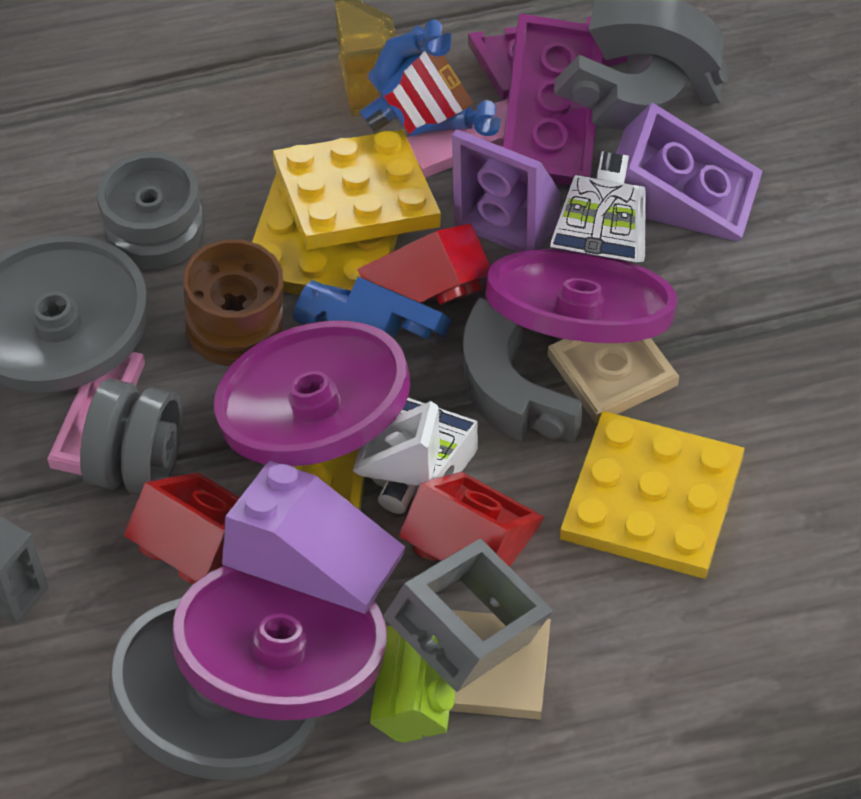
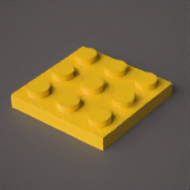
[273,129,441,250]
[252,173,398,295]
[560,411,745,579]

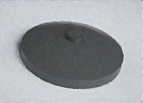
[0,235,150,393]
[109,598,318,780]

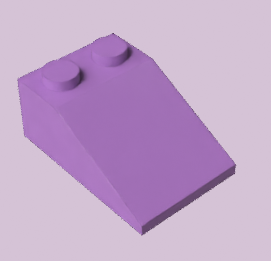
[616,103,762,242]
[452,129,560,252]
[222,460,405,614]

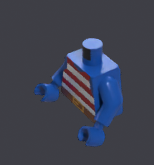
[359,20,501,136]

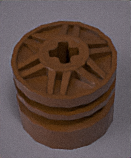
[183,239,283,366]

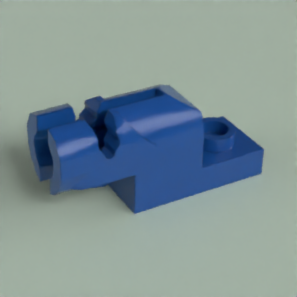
[293,277,452,340]

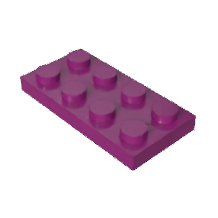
[502,13,603,186]

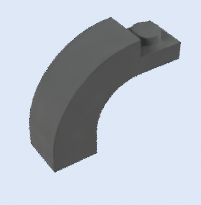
[589,0,728,106]
[554,54,687,130]
[463,298,582,444]

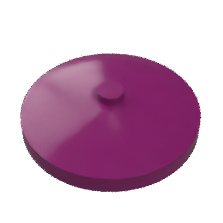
[485,249,677,343]
[214,321,410,466]
[172,566,387,720]

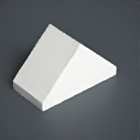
[353,401,440,486]

